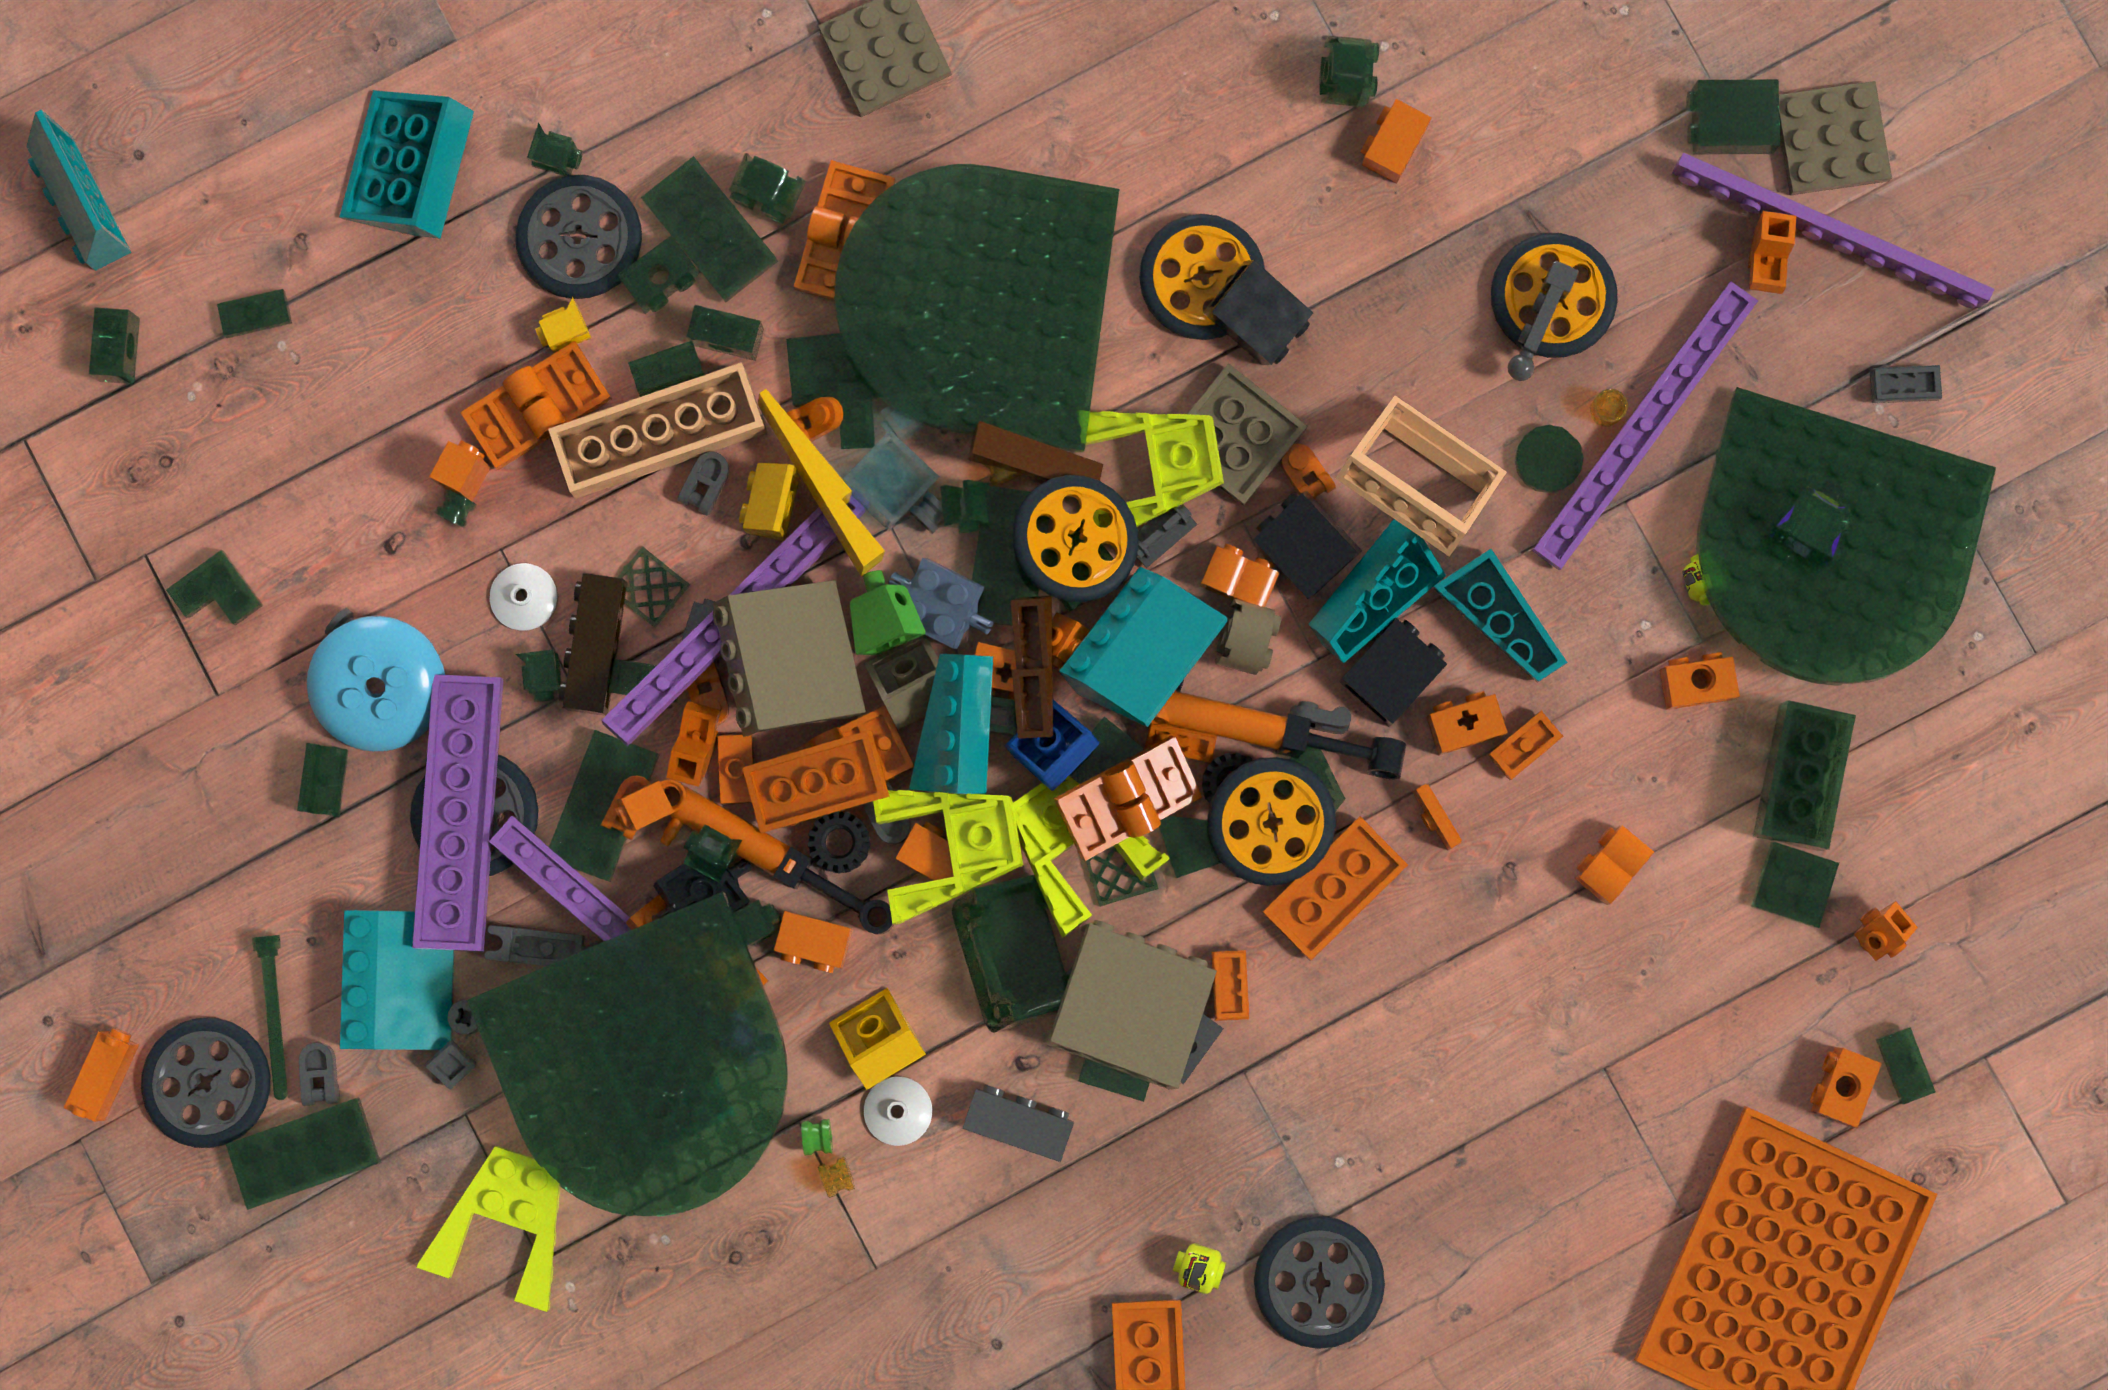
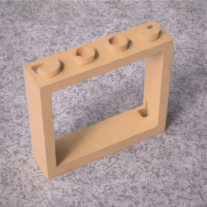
[1335,396,1507,557]

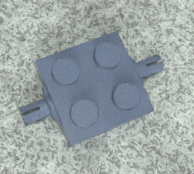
[888,558,993,648]

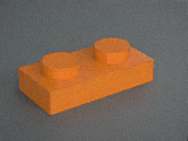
[1488,710,1564,781]

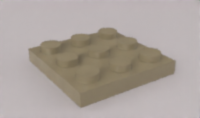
[818,0,952,117]
[1774,81,1892,196]
[1187,363,1307,506]

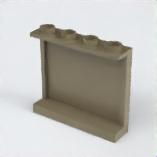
[713,580,866,737]
[1043,920,1217,1090]

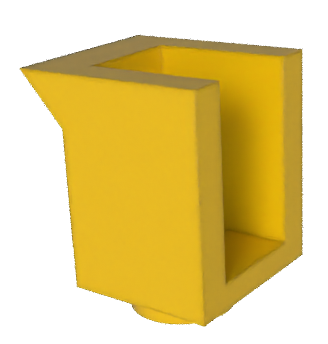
[535,297,591,353]

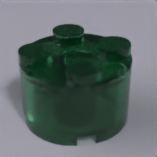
[1319,36,1379,107]
[728,153,806,224]

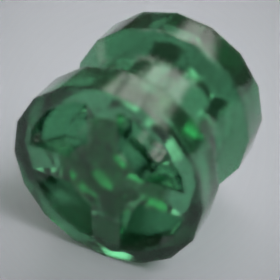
[434,489,477,529]

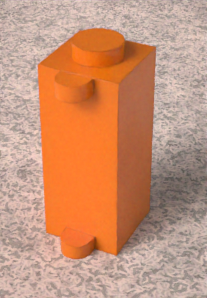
[64,1028,139,1122]

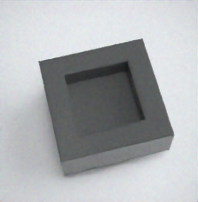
[426,1039,476,1090]

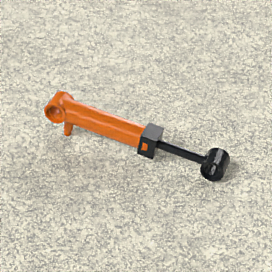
[1150,690,1406,780]
[660,779,894,935]

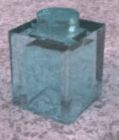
[880,389,934,445]

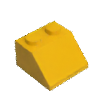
[739,463,800,541]
[829,987,926,1090]

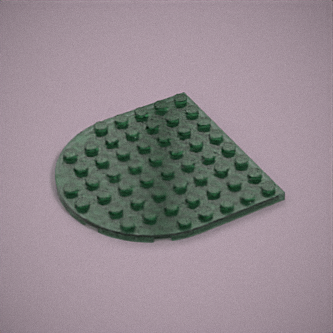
[834,164,1120,453]
[1696,387,1996,686]
[467,892,788,1217]

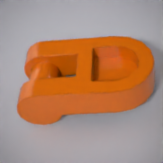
[787,397,844,442]
[1281,444,1336,500]
[687,662,729,725]
[601,775,651,840]

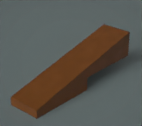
[968,421,1104,484]
[1010,596,1053,738]

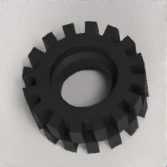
[1202,753,1259,806]
[807,811,871,874]

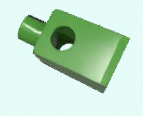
[850,570,926,655]

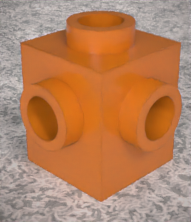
[1052,612,1090,670]
[1854,901,1918,961]

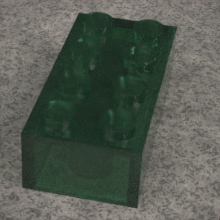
[1753,700,1856,851]

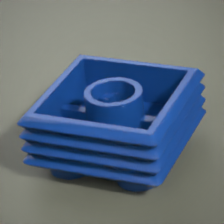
[1005,699,1099,791]

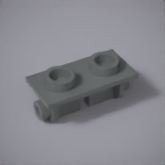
[1136,504,1198,569]

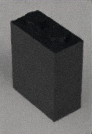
[1203,260,1313,365]
[1253,491,1362,599]
[1339,618,1447,727]

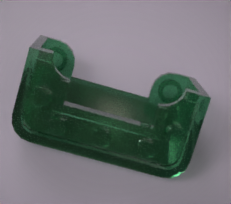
[952,875,1070,1033]

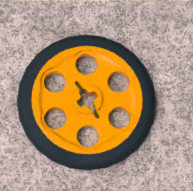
[1139,214,1265,340]
[1491,233,1618,358]
[1013,475,1138,602]
[1207,757,1336,886]

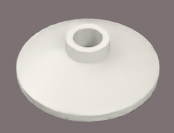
[489,563,558,631]
[864,1077,932,1146]

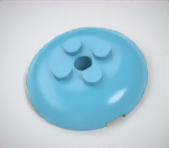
[307,616,445,752]

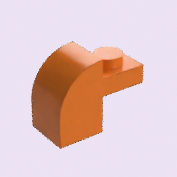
[1748,211,1796,294]
[666,701,721,787]

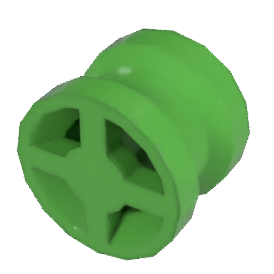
[801,1119,833,1156]

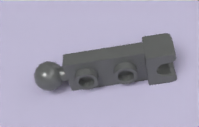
[1507,261,1579,381]
[484,925,612,970]

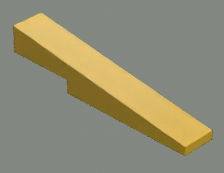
[758,389,885,576]

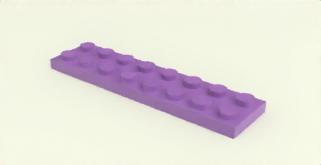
[412,675,504,952]

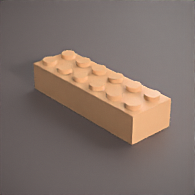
[548,362,767,499]

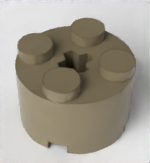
[1215,598,1281,675]

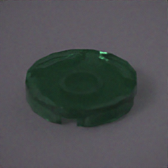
[1514,425,1584,493]

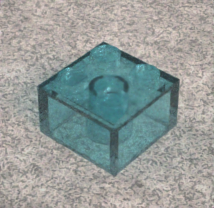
[843,430,939,531]

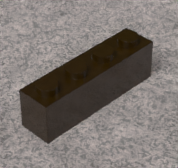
[559,573,628,716]

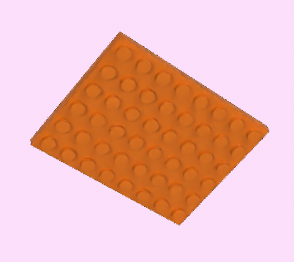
[1634,1106,1938,1390]

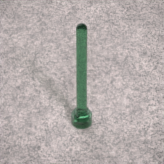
[252,935,288,1101]

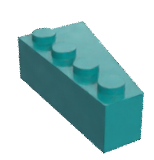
[1309,519,1446,663]
[1434,549,1568,683]
[909,654,993,794]

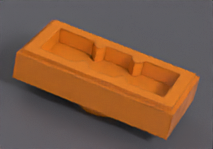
[1145,724,1217,763]
[717,735,754,804]
[1413,784,1462,850]
[1211,950,1249,1021]

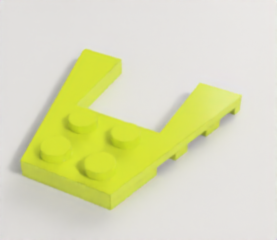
[1076,410,1224,528]
[1013,776,1170,938]
[873,790,1023,925]
[416,1146,562,1312]

